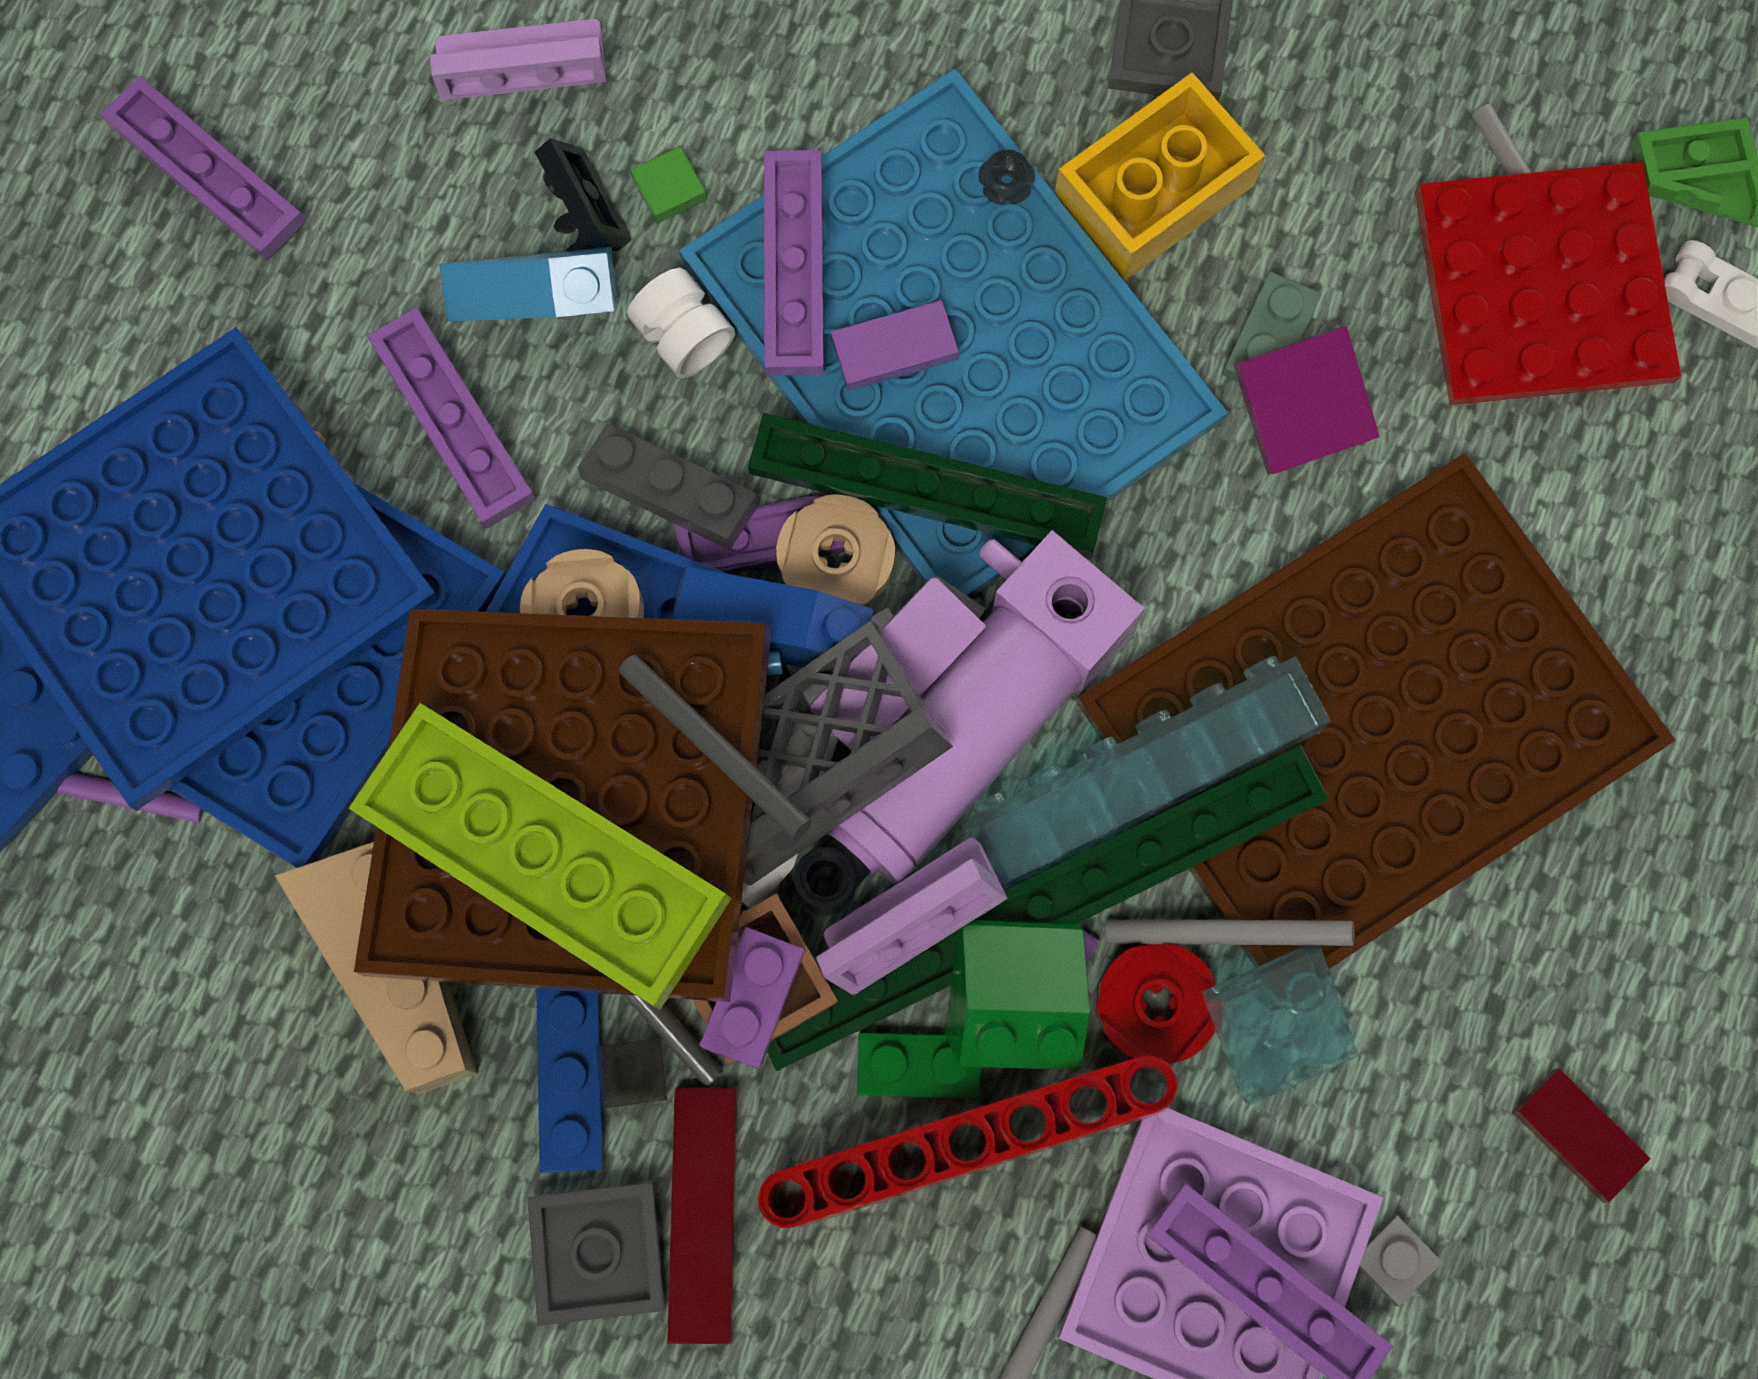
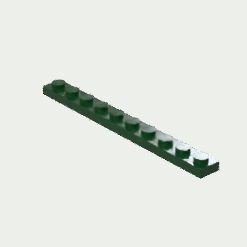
[767,745,1330,1071]

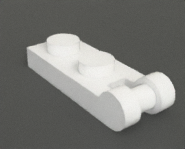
[1664,240,1758,349]

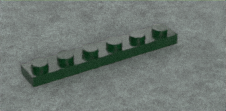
[748,412,1107,559]

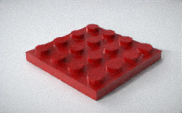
[1415,162,1681,406]

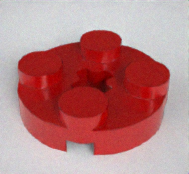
[1095,943,1219,1065]

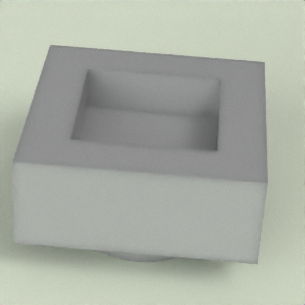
[1359,1215,1442,1307]

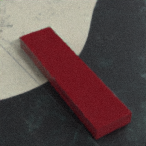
[667,1088,738,1344]

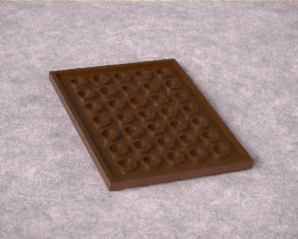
[1076,453,1676,1002]

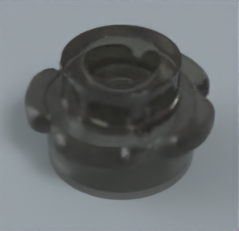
[978,150,1035,205]

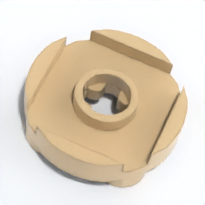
[776,494,895,608]
[520,549,644,618]

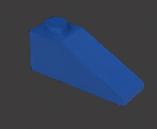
[671,566,874,675]

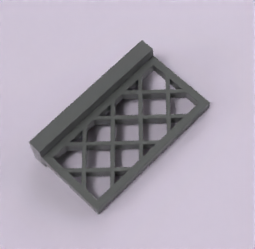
[744,621,953,886]

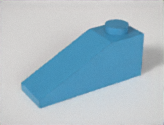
[439,247,618,322]

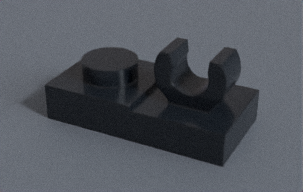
[534,138,631,251]

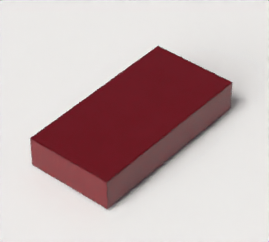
[1512,1068,1651,1203]

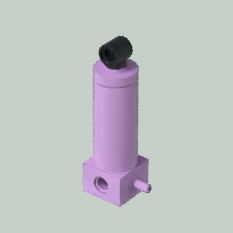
[794,530,1145,916]

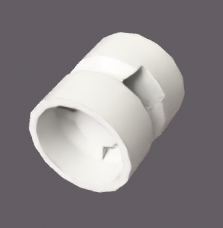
[627,268,735,379]

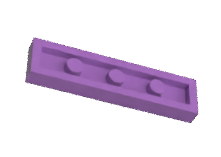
[100,76,306,261]
[764,150,824,376]
[367,307,536,529]
[1145,1183,1393,1379]

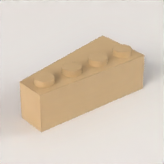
[275,842,478,1095]

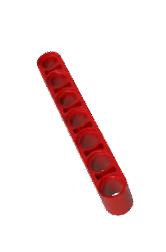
[758,1055,1177,1228]

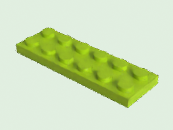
[348,703,732,1010]

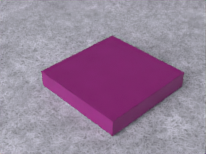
[1233,326,1380,474]

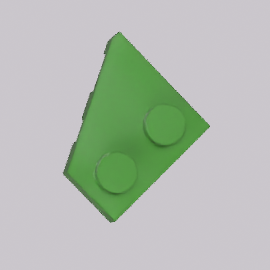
[1631,117,1758,227]

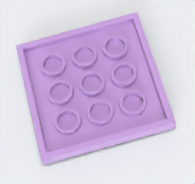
[1057,1101,1384,1379]

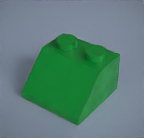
[945,920,1090,1070]

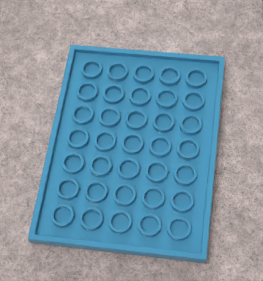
[679,68,1228,598]

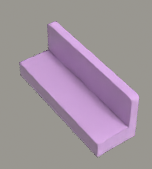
[430,19,607,100]
[809,578,987,751]
[816,838,1008,995]

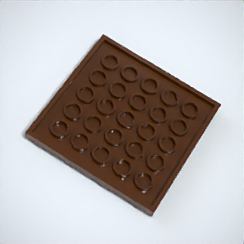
[354,609,771,1002]

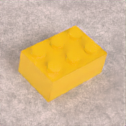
[1054,72,1266,282]

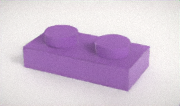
[699,927,805,1070]

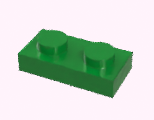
[857,1033,981,1100]

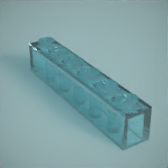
[966,656,1331,890]

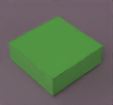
[630,146,707,224]

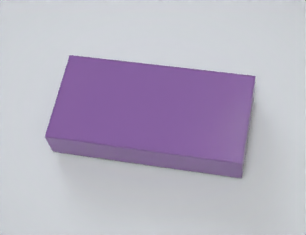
[831,300,959,391]

